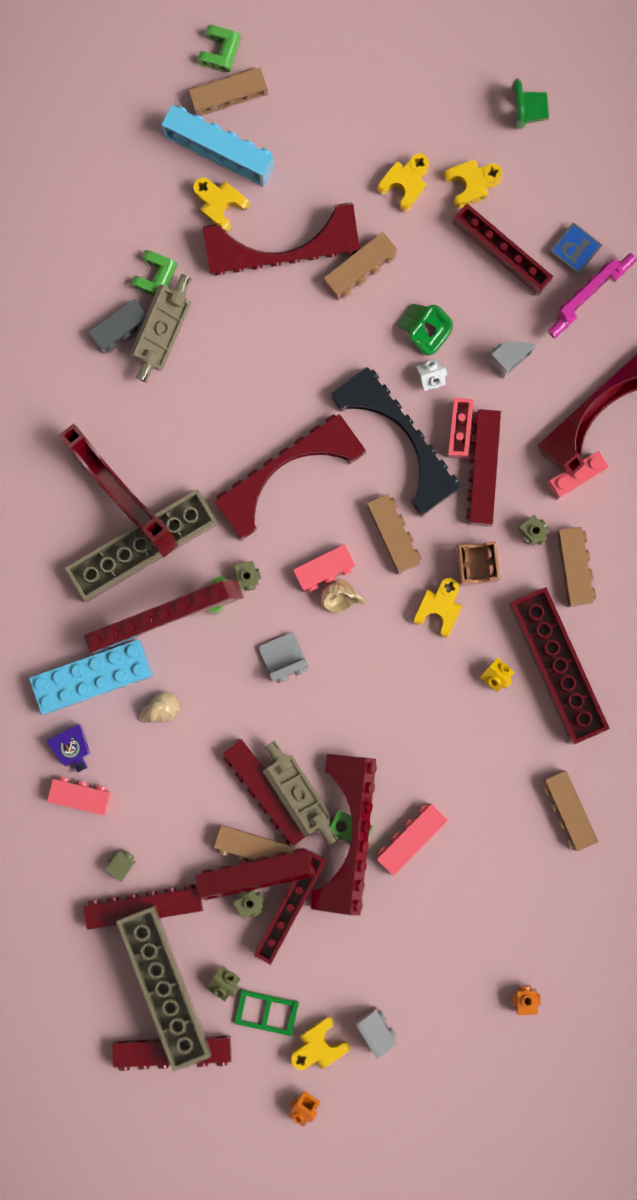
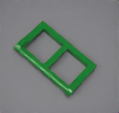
[235,989,299,1036]

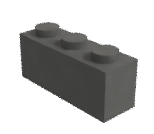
[89,299,146,354]

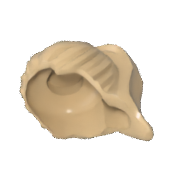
[321,580,367,614]
[138,692,180,723]

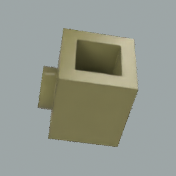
[105,850,136,882]

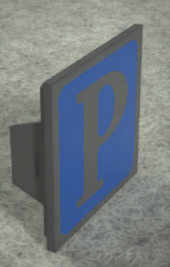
[550,222,603,274]

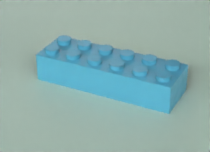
[161,105,274,187]
[29,639,154,715]

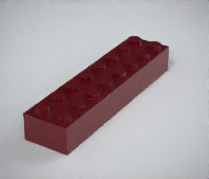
[509,587,610,745]

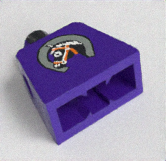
[46,724,91,773]

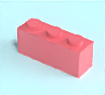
[448,398,474,460]
[547,451,609,500]
[293,544,355,593]
[47,776,111,815]

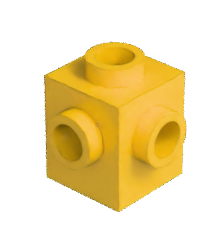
[480,657,515,692]

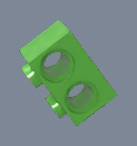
[330,810,374,845]

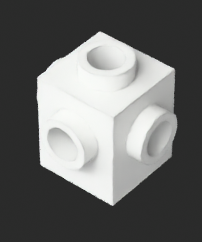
[416,359,447,391]

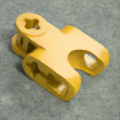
[377,153,429,212]
[443,160,503,209]
[193,177,250,232]
[414,578,462,638]
[291,1016,351,1070]

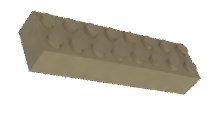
[65,489,218,603]
[116,905,212,1072]

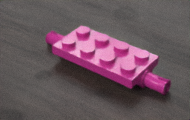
[547,253,637,339]

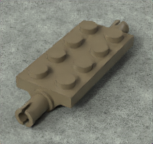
[130,274,192,383]
[263,741,338,846]

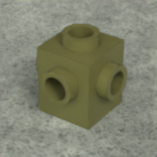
[518,515,549,546]
[233,561,261,591]
[233,890,265,919]
[206,965,241,1001]

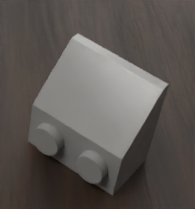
[489,341,536,379]
[356,1007,397,1059]

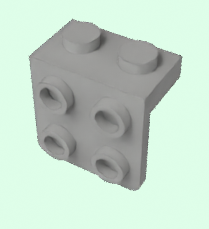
[259,633,309,683]

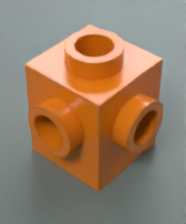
[512,985,541,1015]
[287,1090,320,1127]

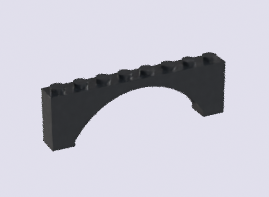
[331,366,460,517]

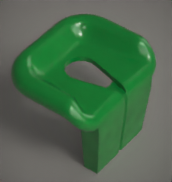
[511,78,549,129]
[397,303,453,355]

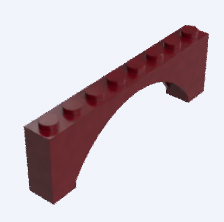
[202,202,360,276]
[537,354,637,477]
[215,414,366,540]
[59,423,179,558]
[84,580,244,653]
[311,754,377,916]

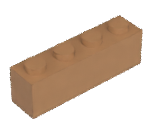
[189,67,268,116]
[324,232,397,300]
[367,494,422,575]
[557,527,596,607]
[542,770,599,852]
[214,825,296,862]

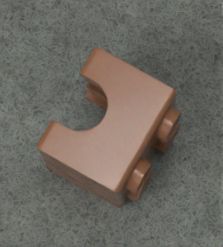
[456,541,500,586]

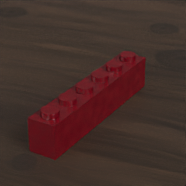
[453,203,554,296]
[465,409,501,527]
[223,739,308,846]
[195,848,316,901]
[254,850,327,965]
[83,884,204,930]
[112,1036,232,1071]

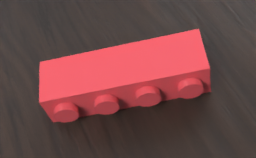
[376,804,448,876]

